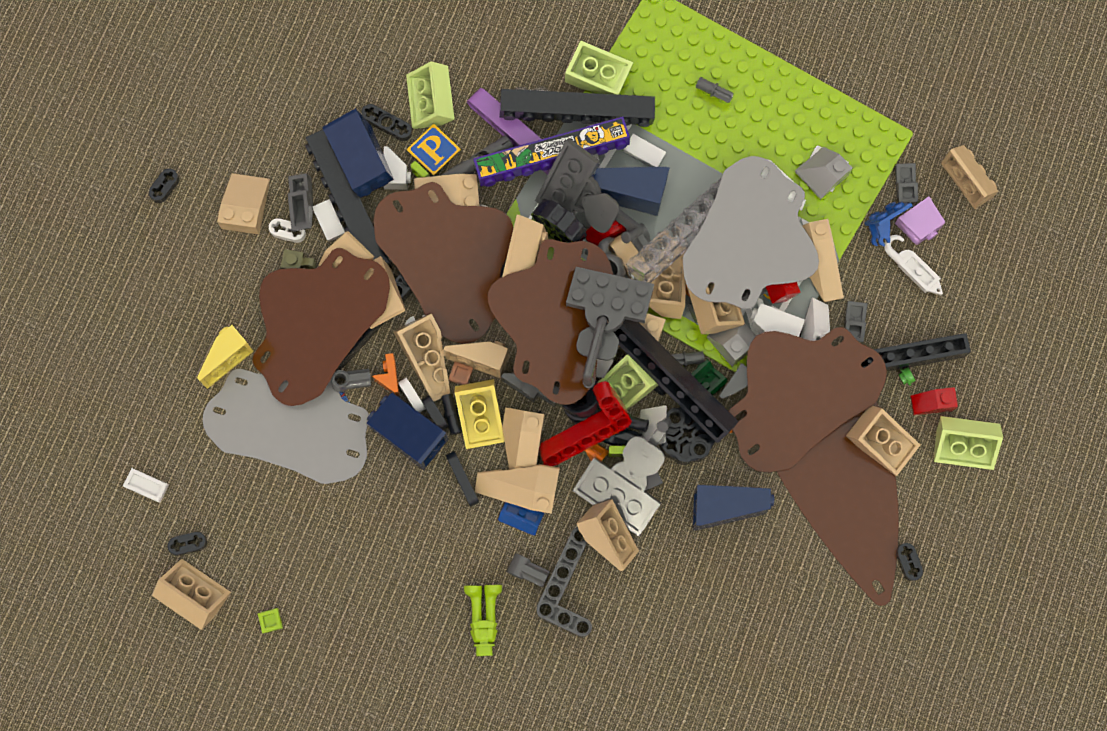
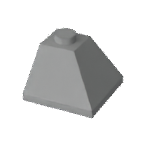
[795,147,853,200]
[707,323,756,367]

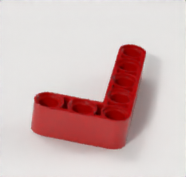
[539,381,632,467]

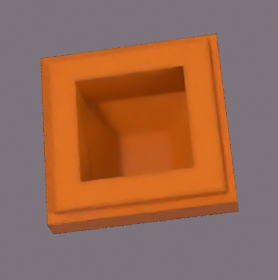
[585,444,609,461]

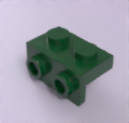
[691,359,728,395]

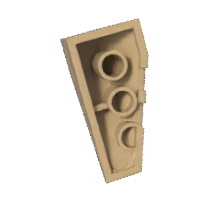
[802,219,844,303]
[648,240,687,319]
[393,314,450,402]
[502,407,545,470]
[475,464,560,514]

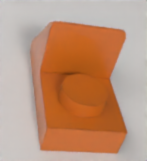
[372,353,400,396]

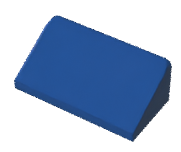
[498,502,544,535]

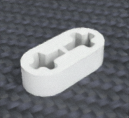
[269,218,306,243]
[398,378,425,413]

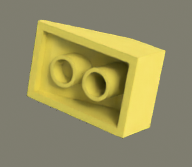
[197,325,254,389]
[455,379,504,449]

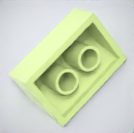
[406,61,454,129]
[934,416,1003,470]

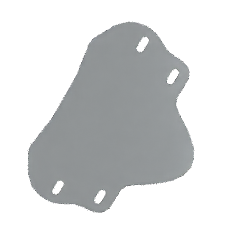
[683,156,819,309]
[203,369,369,484]

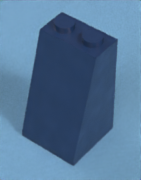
[322,108,394,198]
[592,167,670,216]
[366,393,449,471]
[693,485,774,531]

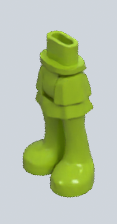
[464,585,502,656]

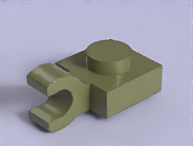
[280,249,317,269]

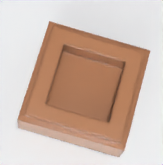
[448,361,474,385]

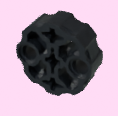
[530,198,587,243]
[660,407,716,465]

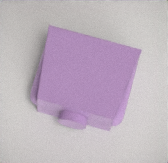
[895,196,945,245]

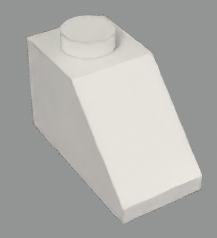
[384,146,411,190]

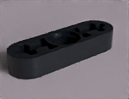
[361,104,412,141]
[445,451,479,507]

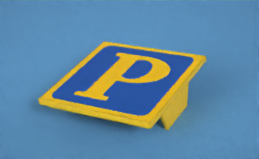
[407,124,461,176]

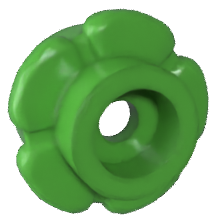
[898,367,916,386]

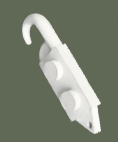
[884,235,943,296]

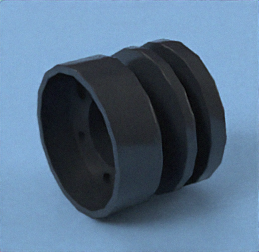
[561,380,602,424]

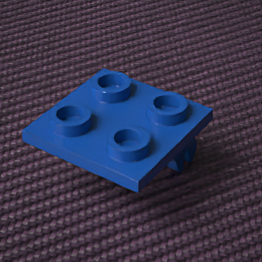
[864,202,912,246]

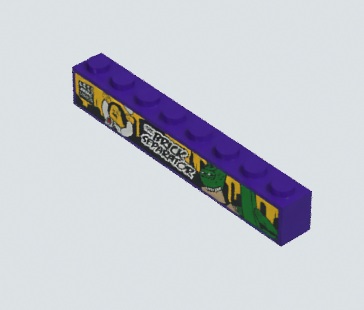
[473,117,630,187]

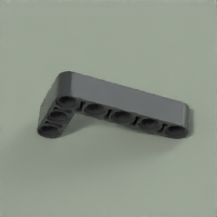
[536,527,592,638]

